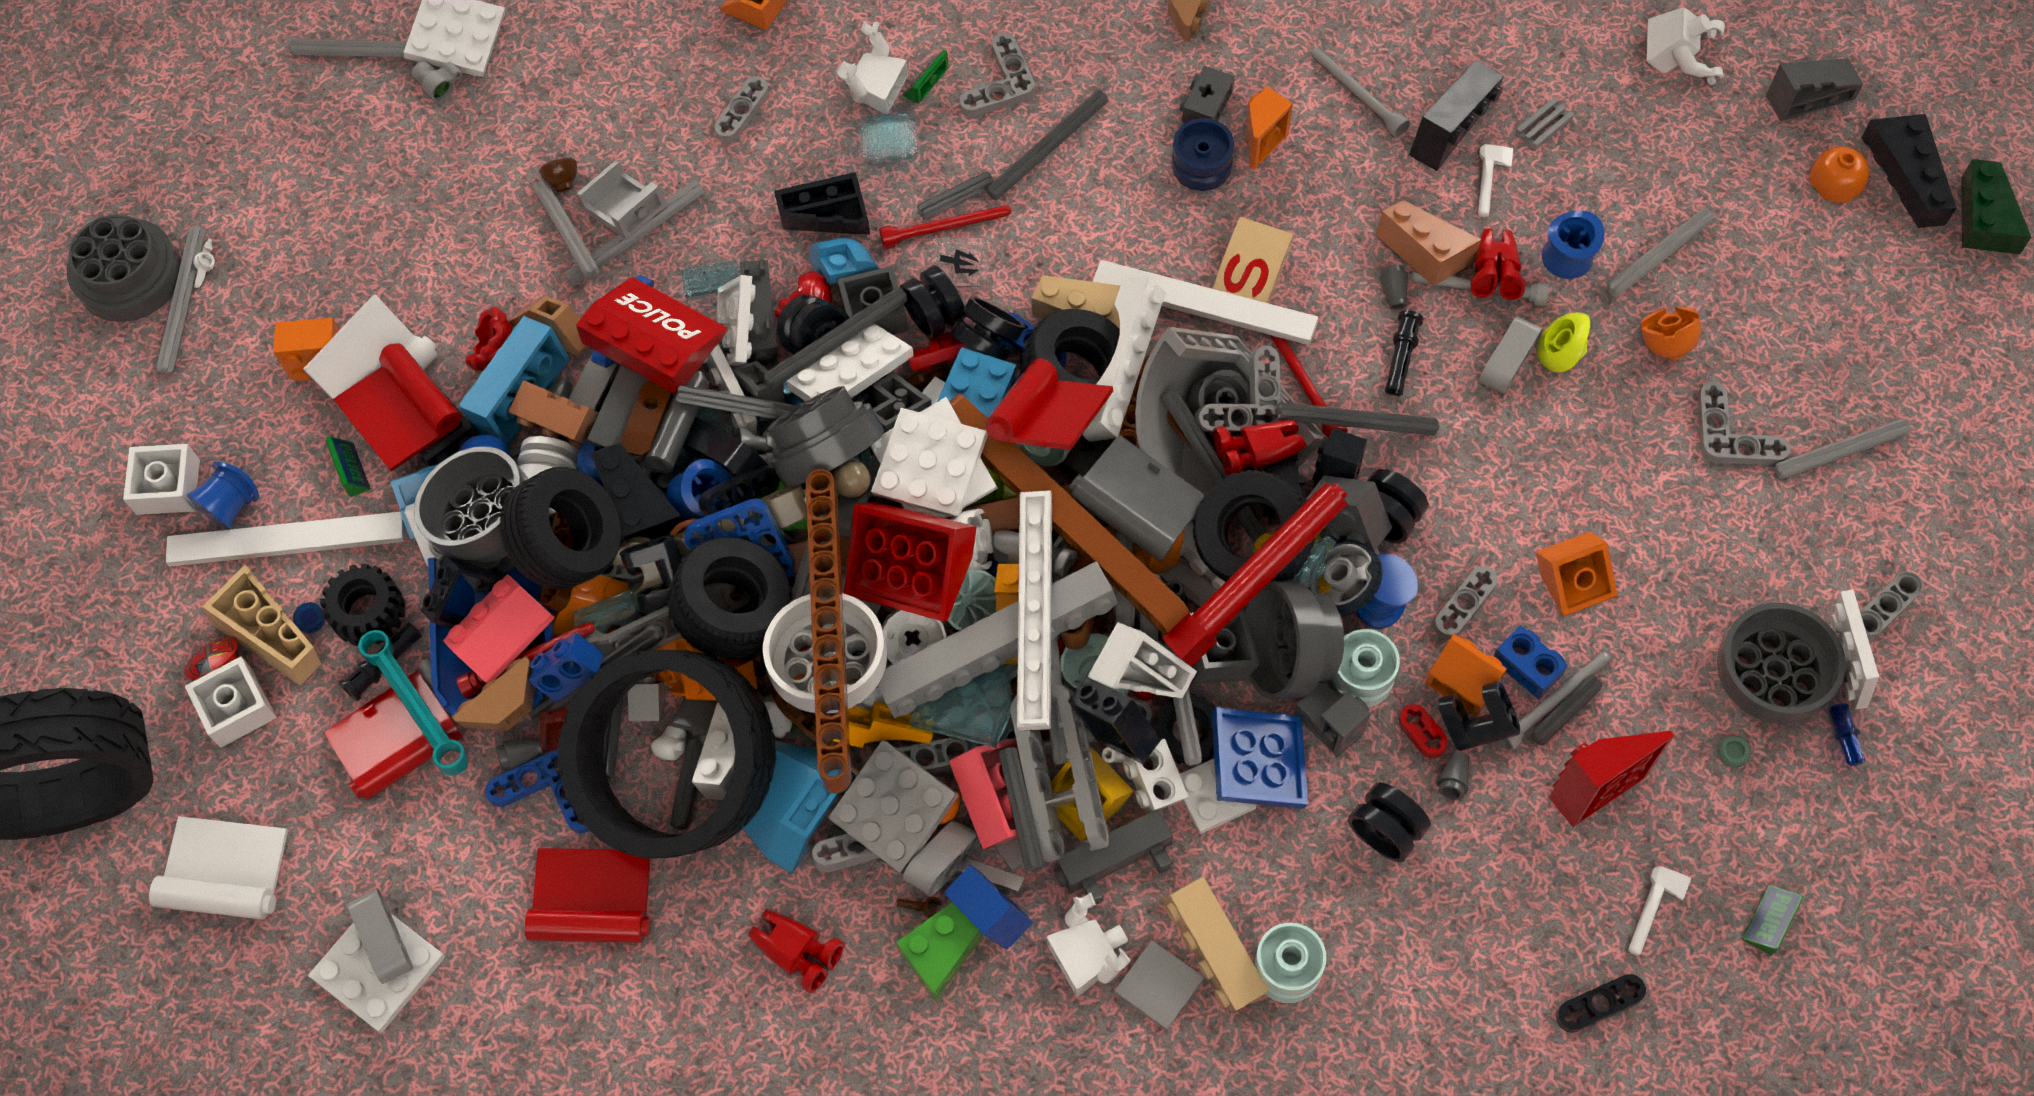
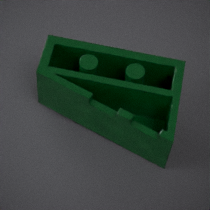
[1961,159,2032,254]

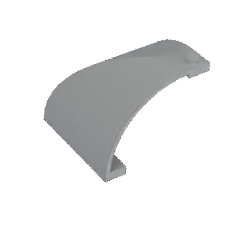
[1135,327,1327,521]

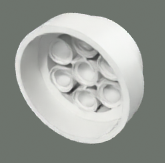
[763,593,887,713]

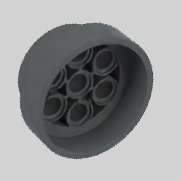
[67,214,181,322]
[768,386,885,487]
[414,446,529,563]
[1243,580,1344,700]
[1717,603,1846,724]

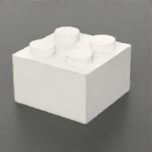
[123,444,200,515]
[185,656,277,748]

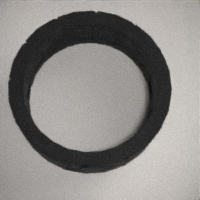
[558,650,776,859]
[0,688,154,840]

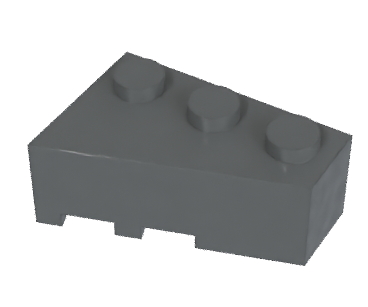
[1766,58,1863,121]

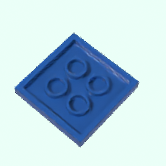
[1211,707,1309,809]

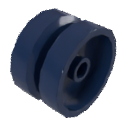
[1172,118,1234,191]

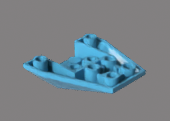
[720,740,856,874]

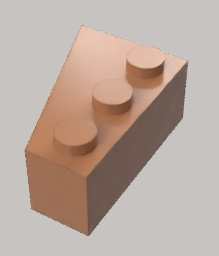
[1376,200,1482,286]
[508,380,599,450]

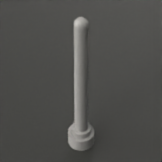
[1311,48,1411,138]
[1410,271,1549,307]
[1498,652,1610,752]

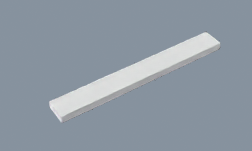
[1092,260,1318,345]
[1017,491,1052,730]
[166,512,405,567]

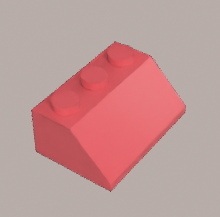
[443,574,555,683]
[949,738,1029,850]

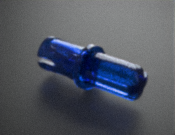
[1828,703,1866,766]

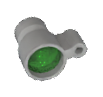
[412,61,463,102]

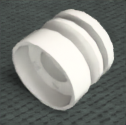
[517,436,579,478]
[881,609,947,664]

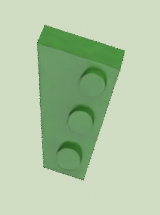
[896,902,984,1002]

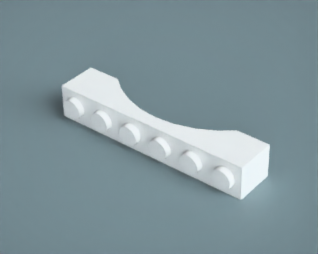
[1082,275,1166,442]

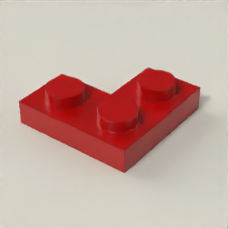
[907,332,966,372]

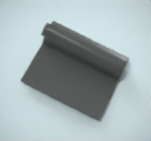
[586,365,709,474]
[1069,435,1205,562]

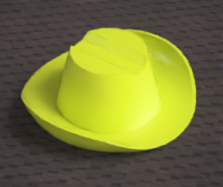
[1537,312,1590,373]

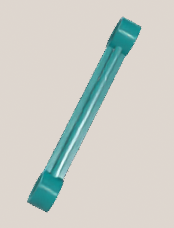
[358,630,469,776]

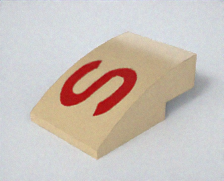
[1213,217,1293,304]

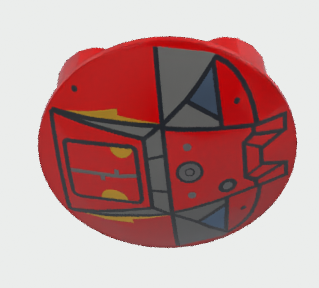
[184,636,238,681]

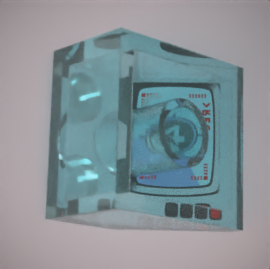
[860,111,918,162]

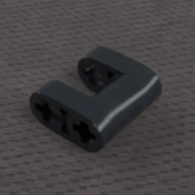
[619,534,683,611]
[1438,681,1520,751]

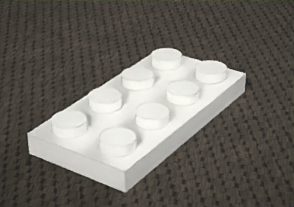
[786,323,914,401]

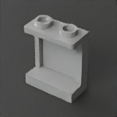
[577,161,667,240]

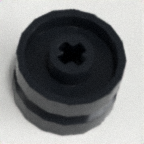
[899,265,967,340]
[777,294,849,356]
[951,296,1026,361]
[1367,469,1429,544]
[1348,782,1431,862]

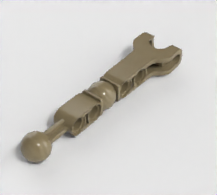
[612,460,871,605]

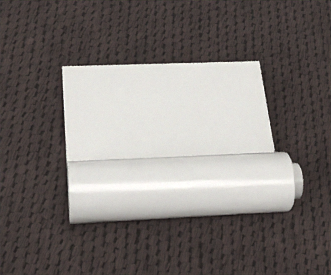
[303,295,438,399]
[149,816,288,920]

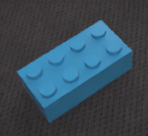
[459,316,570,446]
[937,347,1016,418]

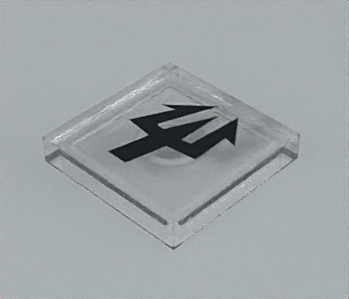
[931,238,988,291]

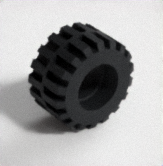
[320,564,405,646]

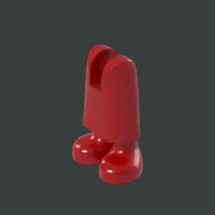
[1470,228,1525,300]
[1213,420,1306,476]
[748,909,845,994]

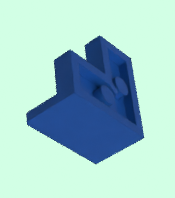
[945,865,1033,950]

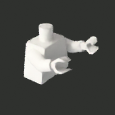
[1647,8,1725,85]
[836,21,908,115]
[1046,893,1131,997]

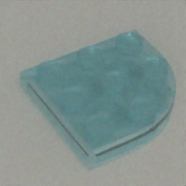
[909,666,1013,748]

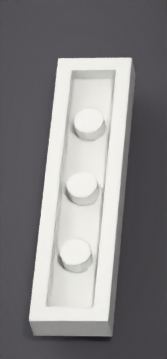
[703,344,757,436]

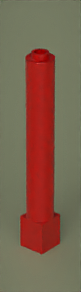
[1162,482,1348,667]

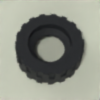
[1154,694,1215,765]

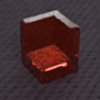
[540,710,568,754]

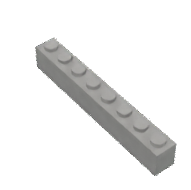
[877,561,1118,718]

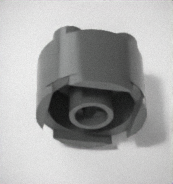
[1188,370,1253,427]

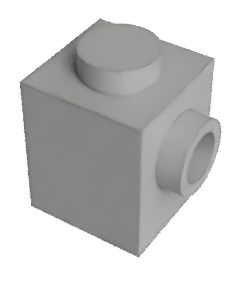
[628,676,665,721]

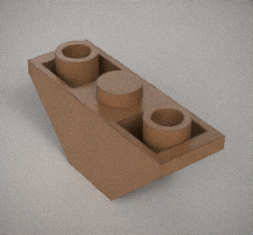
[1168,0,1211,42]
[509,295,588,356]
[452,656,535,731]

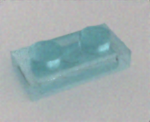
[574,590,636,631]

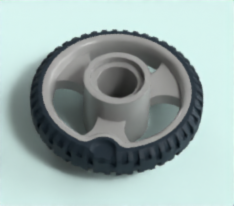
[1306,541,1383,615]

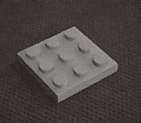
[828,740,959,874]

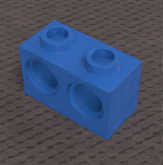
[1494,625,1568,700]
[528,633,604,702]

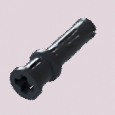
[1384,310,1424,396]
[338,622,422,702]

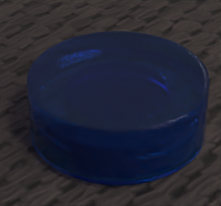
[293,602,326,634]

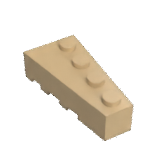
[1031,275,1120,328]
[202,565,321,686]
[1161,876,1269,1012]

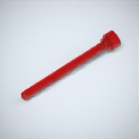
[879,205,1011,250]
[1270,335,1348,438]
[457,622,595,699]

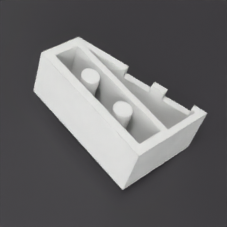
[1088,622,1197,698]
[692,702,788,800]

